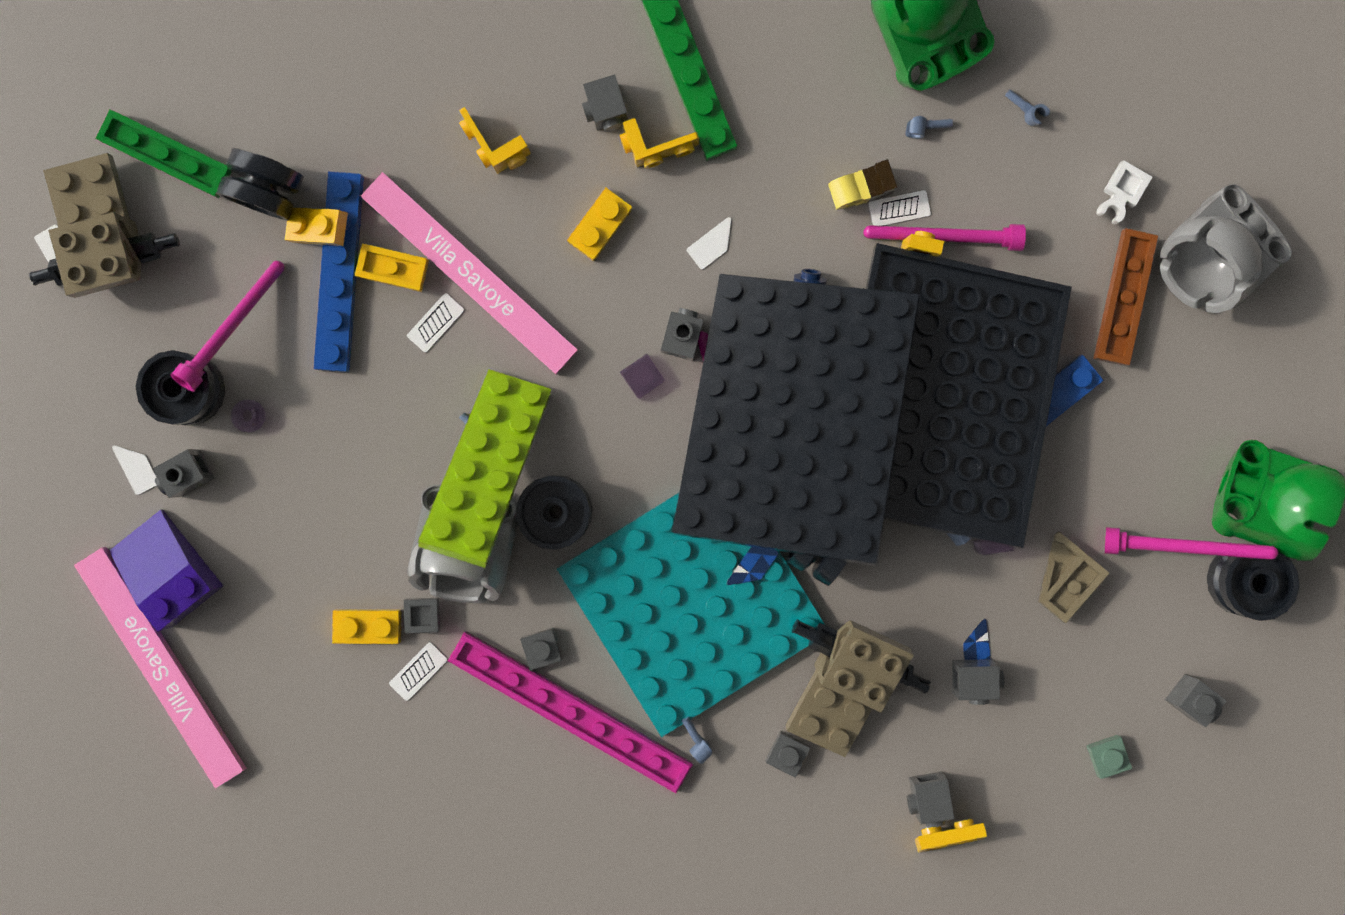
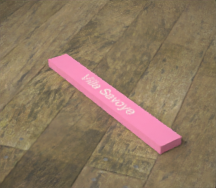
[361,172,578,375]
[74,547,247,789]

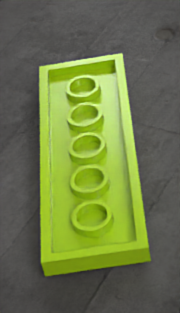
[418,369,552,568]

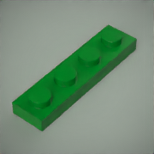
[95,109,232,199]

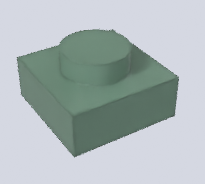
[1086,735,1132,779]

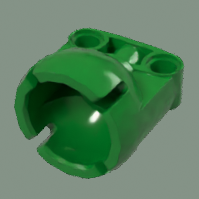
[871,0,995,91]
[1212,440,1345,561]

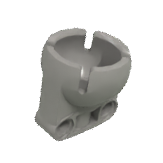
[1160,184,1292,313]
[407,485,518,603]

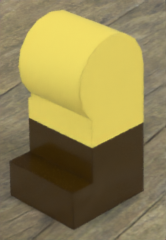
[828,159,897,210]

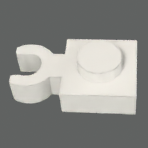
[1096,160,1152,225]

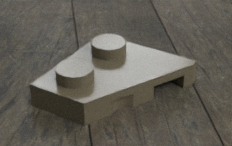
[1038,531,1109,623]

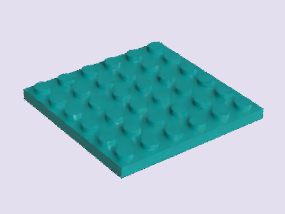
[557,492,825,738]

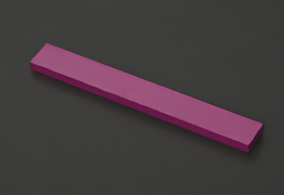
[448,631,693,794]

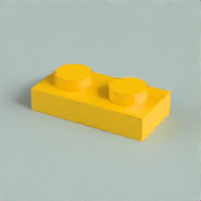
[567,188,633,262]
[284,208,348,246]
[355,243,429,292]
[332,609,401,644]
[915,819,987,853]

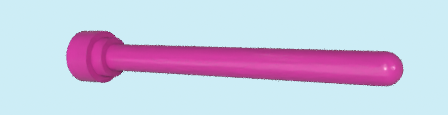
[863,224,1026,251]
[171,261,284,392]
[1105,527,1278,560]

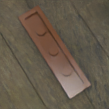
[1093,228,1158,366]

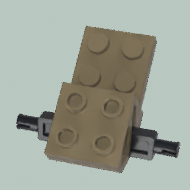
[29,153,180,298]
[785,619,931,757]

